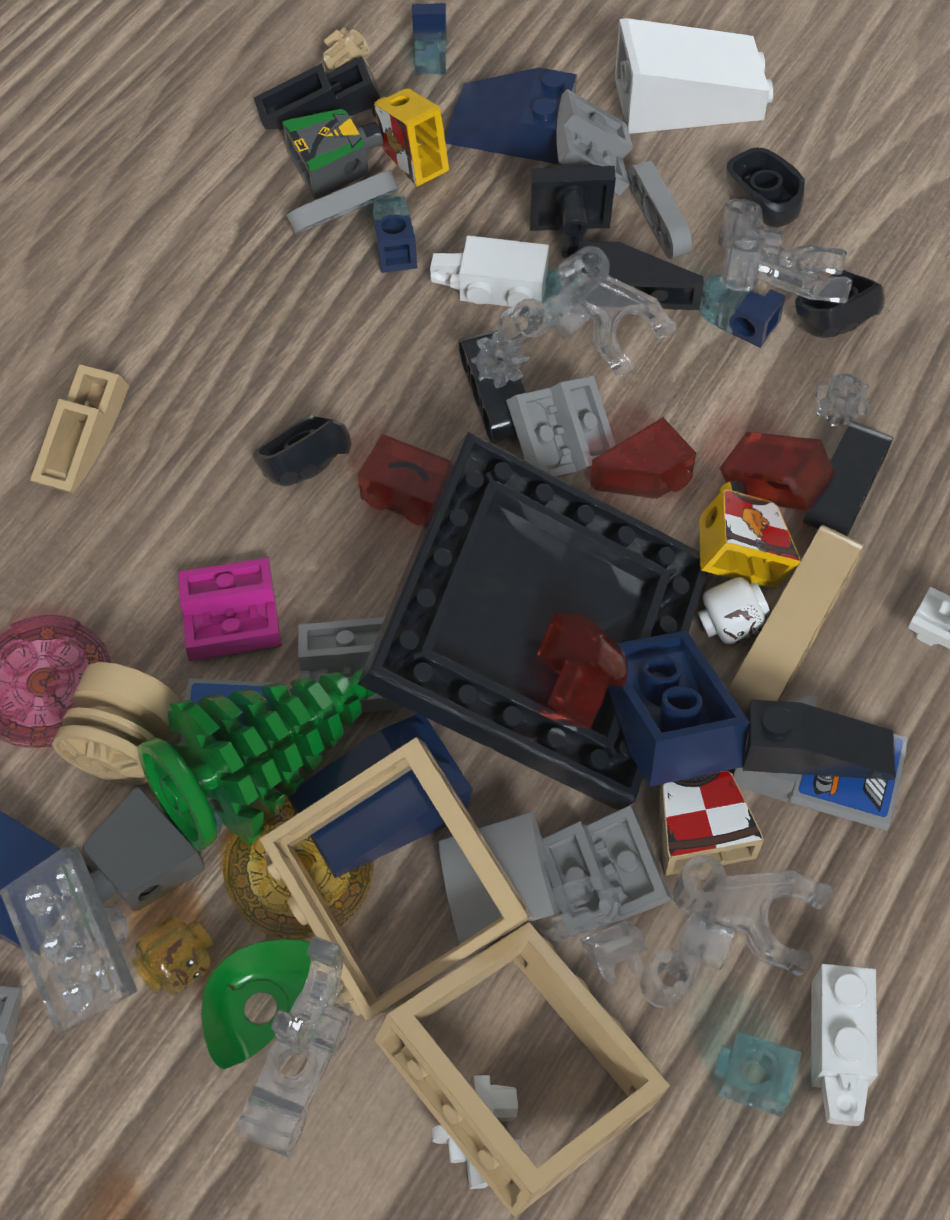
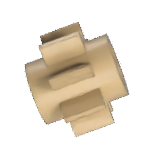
[323,27,370,71]

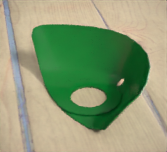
[201,939,316,1069]

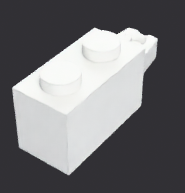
[430,235,549,310]
[811,964,878,1126]

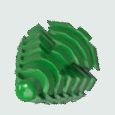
[138,668,376,851]

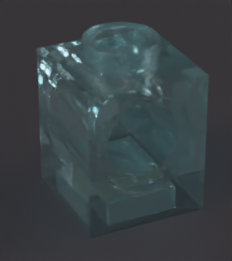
[713,1031,802,1117]

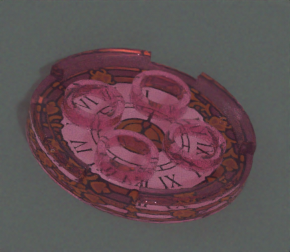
[0,615,112,748]

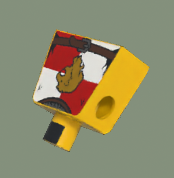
[372,89,450,187]
[699,481,801,589]

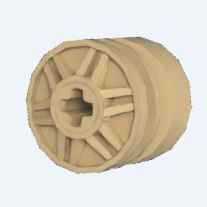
[52,662,179,785]

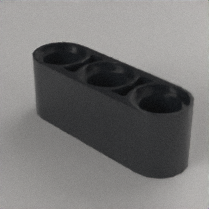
[458,329,526,443]
[803,420,893,536]

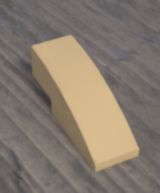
[30,364,129,494]

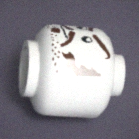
[697,577,771,646]

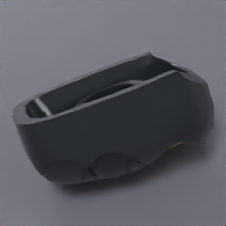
[726,147,805,228]
[795,270,885,338]
[252,414,352,486]

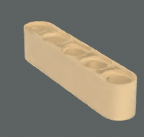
[728,525,865,714]

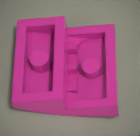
[178,557,282,661]

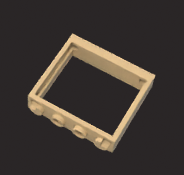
[259,737,533,1021]
[374,922,670,1218]

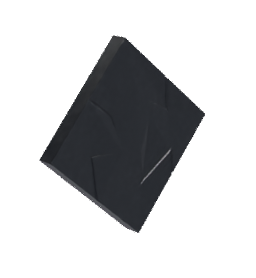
[357,432,708,811]

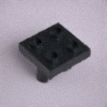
[529,165,616,260]

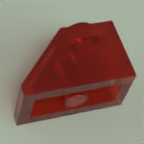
[590,417,696,499]

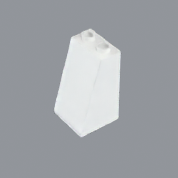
[615,18,773,134]

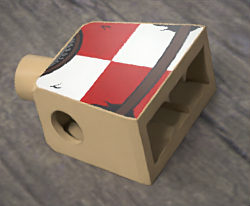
[658,770,764,876]

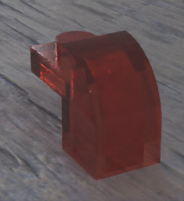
[537,613,628,729]

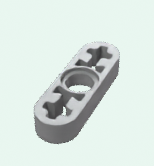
[628,161,692,259]
[287,170,399,234]

